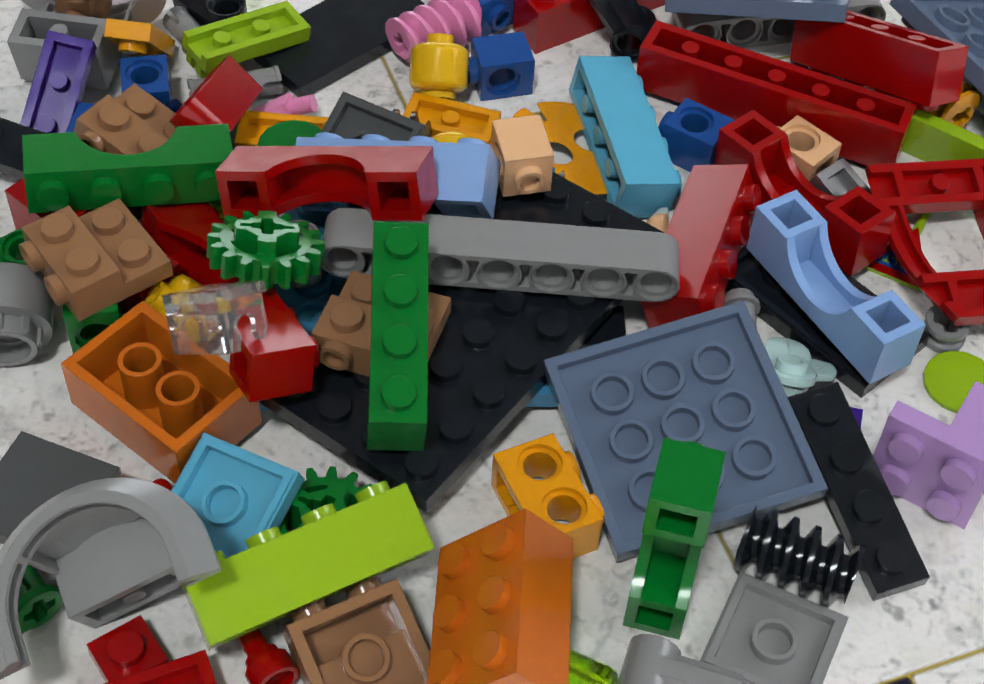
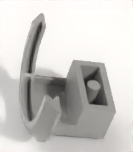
[7,0,166,91]
[0,477,222,680]

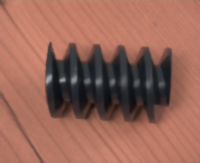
[735,505,866,608]

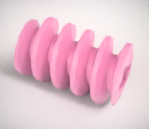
[385,0,482,65]

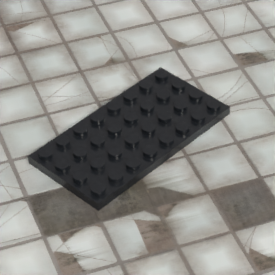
[259,172,664,513]

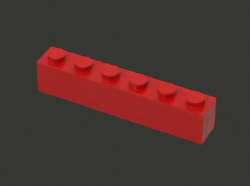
[636,20,917,166]

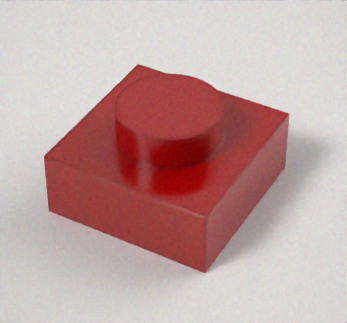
[86,615,169,683]

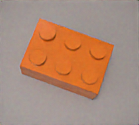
[61,300,262,484]
[427,508,573,684]

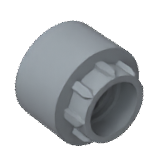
[0,262,54,366]

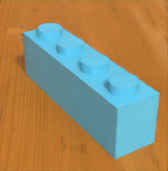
[569,56,682,218]

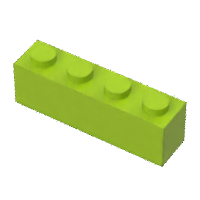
[181,481,435,651]

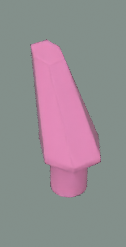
[250,93,318,115]

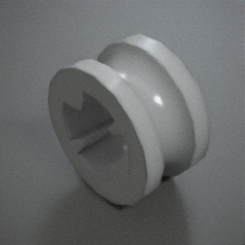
[924,306,971,353]

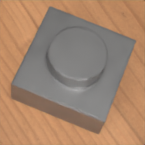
[809,157,872,196]

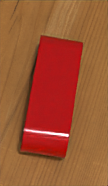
[169,55,263,132]

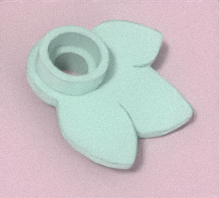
[765,337,837,397]

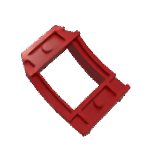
[865,158,984,326]

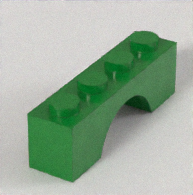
[22,124,233,214]
[367,221,429,451]
[623,437,726,640]

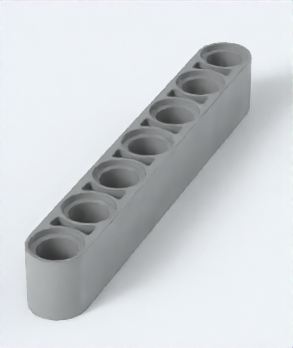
[321,208,680,302]

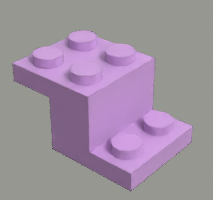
[873,381,984,529]

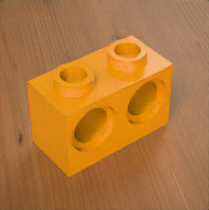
[491,433,605,558]

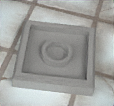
[700,571,849,684]

